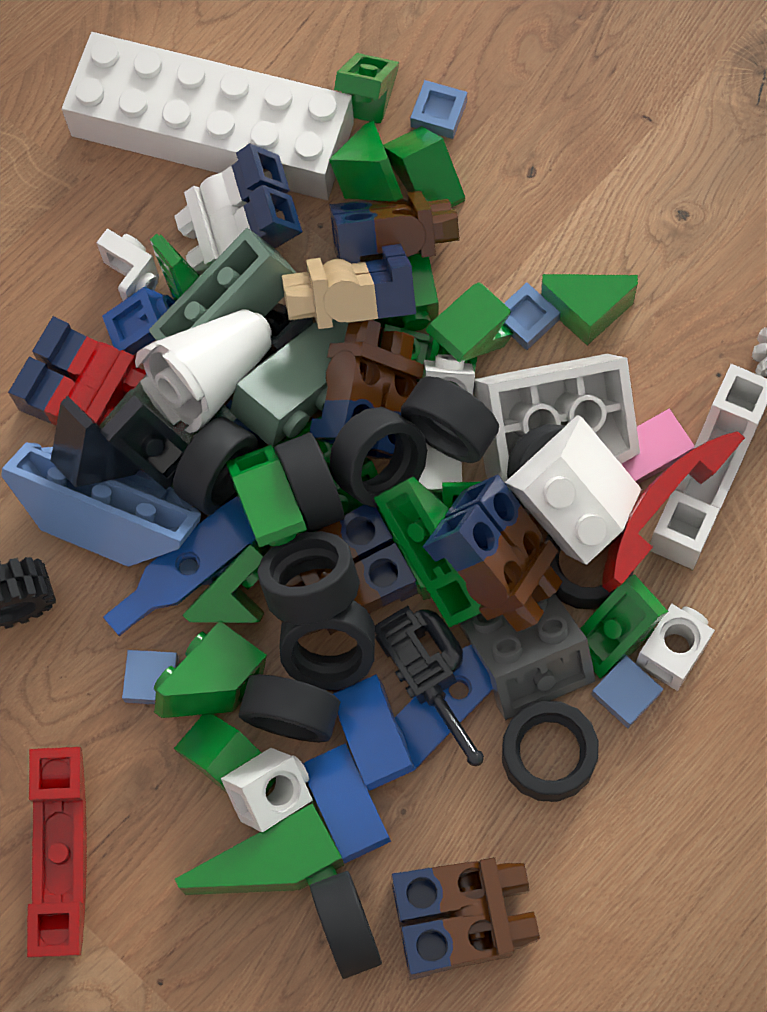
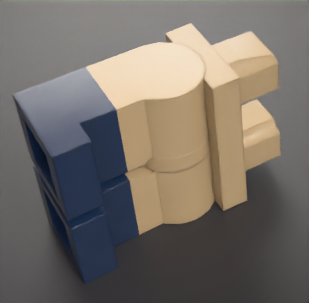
[282,244,416,329]

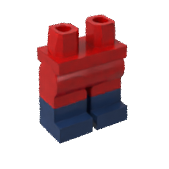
[8,316,149,428]

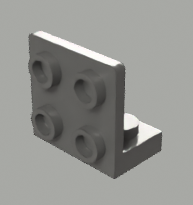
[459,593,596,720]

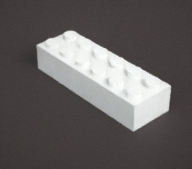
[62,32,354,200]

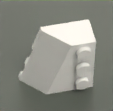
[473,354,640,515]

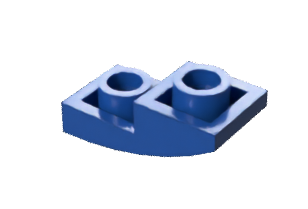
[333,674,415,791]
[302,743,391,863]

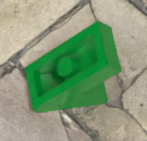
[334,53,399,123]
[425,282,514,362]
[182,539,269,623]
[580,574,669,679]

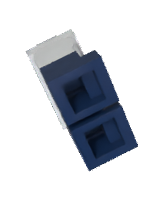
[175,143,303,275]

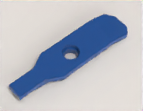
[103,496,255,636]
[395,645,493,769]

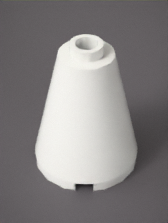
[135,309,272,433]

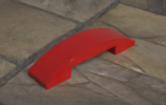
[602,431,745,593]
[27,747,87,958]

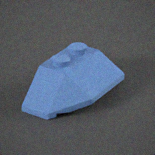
[1,442,201,567]

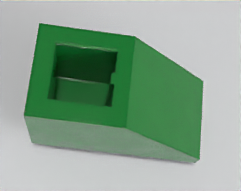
[226,445,307,547]
[154,621,267,718]

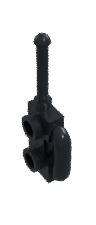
[375,605,484,767]

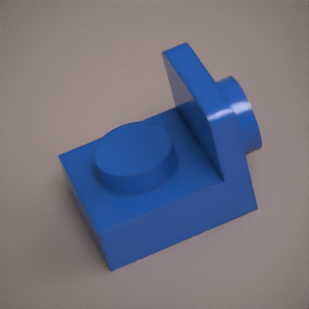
[102,287,175,355]

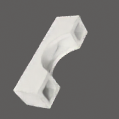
[650,364,767,570]

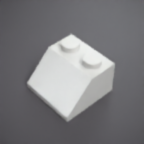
[505,415,641,565]

